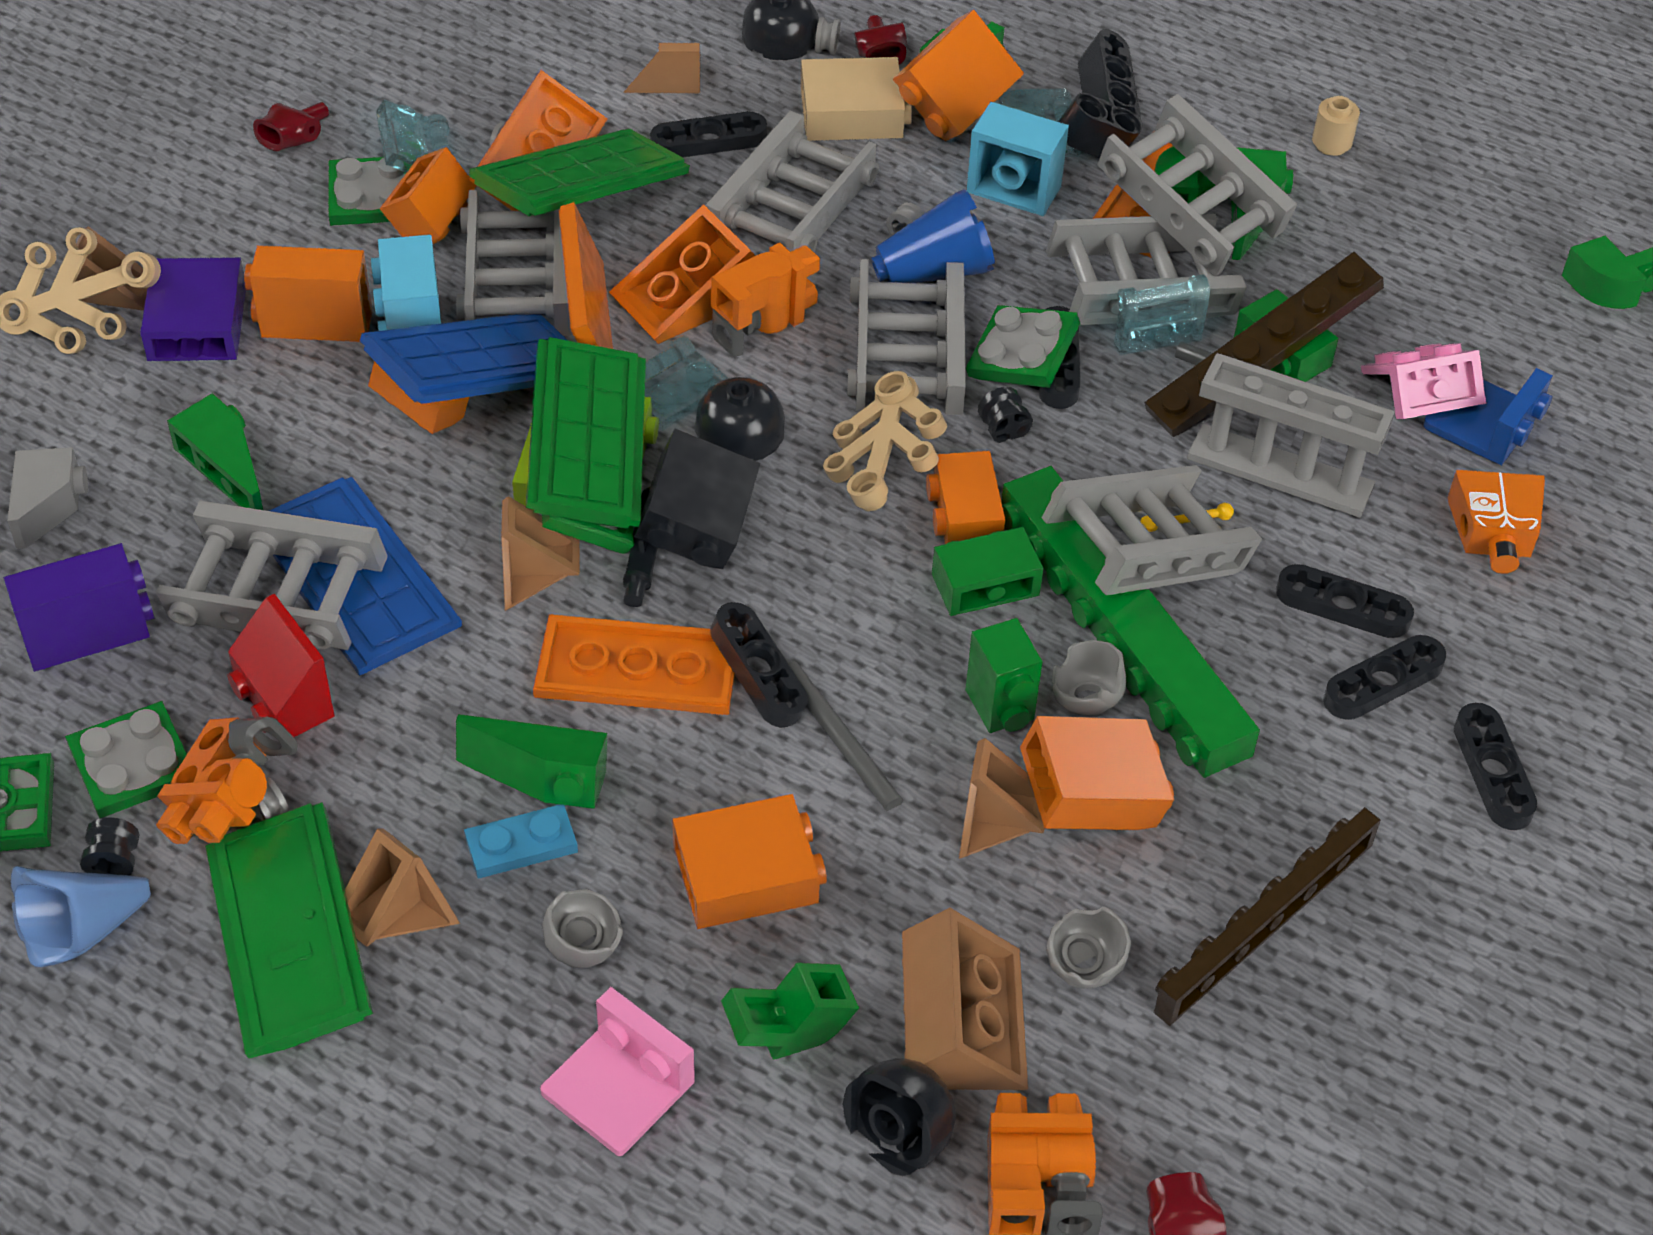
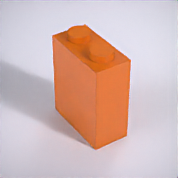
[893,10,1024,141]
[244,245,373,342]
[1020,716,1174,830]
[672,794,827,929]

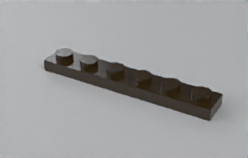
[1144,251,1384,437]
[1154,807,1381,1026]

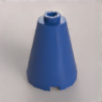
[871,189,995,283]

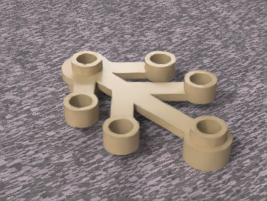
[0,227,161,354]
[823,371,947,511]

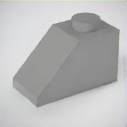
[7,447,88,549]

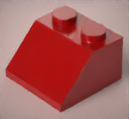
[227,593,335,737]

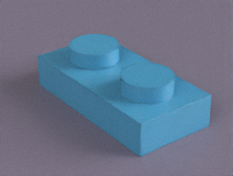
[464,805,578,879]

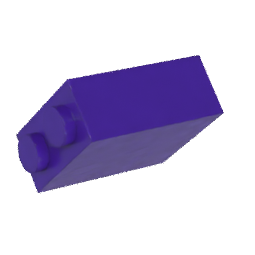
[140,257,246,361]
[3,543,155,672]

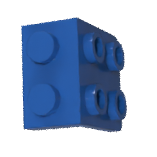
[1424,368,1553,466]

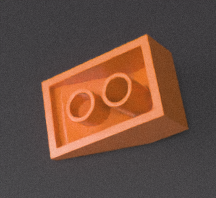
[609,204,755,344]

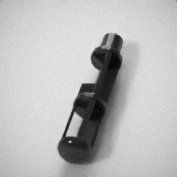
[623,487,658,607]

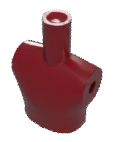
[854,15,907,65]
[253,102,329,151]
[1146,1172,1226,1235]

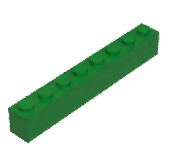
[1001,466,1260,778]

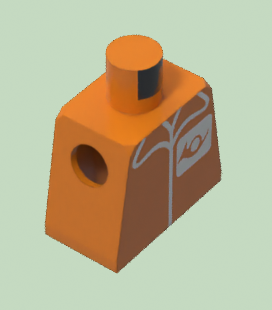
[1448,470,1545,574]

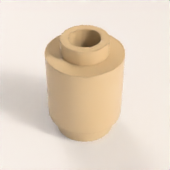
[1312,96,1360,156]

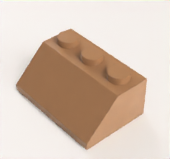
[902,908,1028,1090]

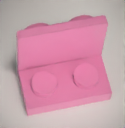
[1361,343,1486,419]
[540,987,695,1156]

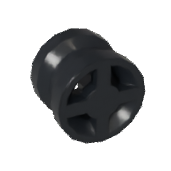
[978,387,1033,443]
[80,817,140,876]

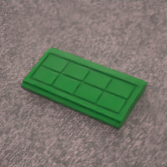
[469,128,690,216]
[525,337,646,529]
[205,802,373,1059]

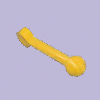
[1140,502,1234,532]

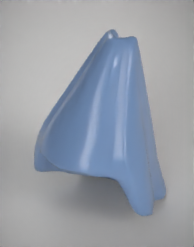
[11,866,151,967]

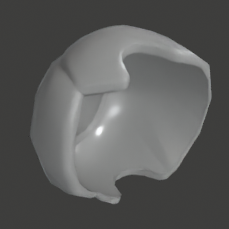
[1052,640,1126,716]
[542,889,623,968]
[1046,906,1132,989]

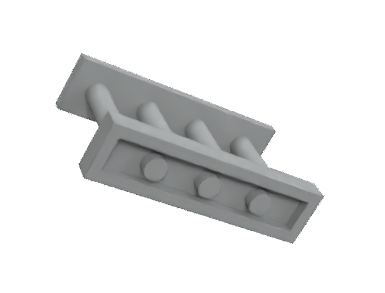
[1097,94,1298,276]
[705,111,879,252]
[456,190,573,336]
[1046,214,1247,325]
[847,259,965,415]
[1187,353,1395,518]
[1042,465,1262,595]
[156,500,388,650]

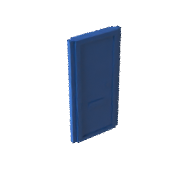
[360,314,567,404]
[269,477,462,676]

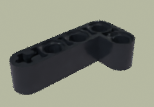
[1058,29,1142,158]

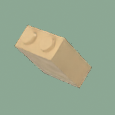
[801,57,912,141]

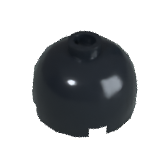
[742,0,819,61]
[695,377,785,461]
[842,1058,956,1176]

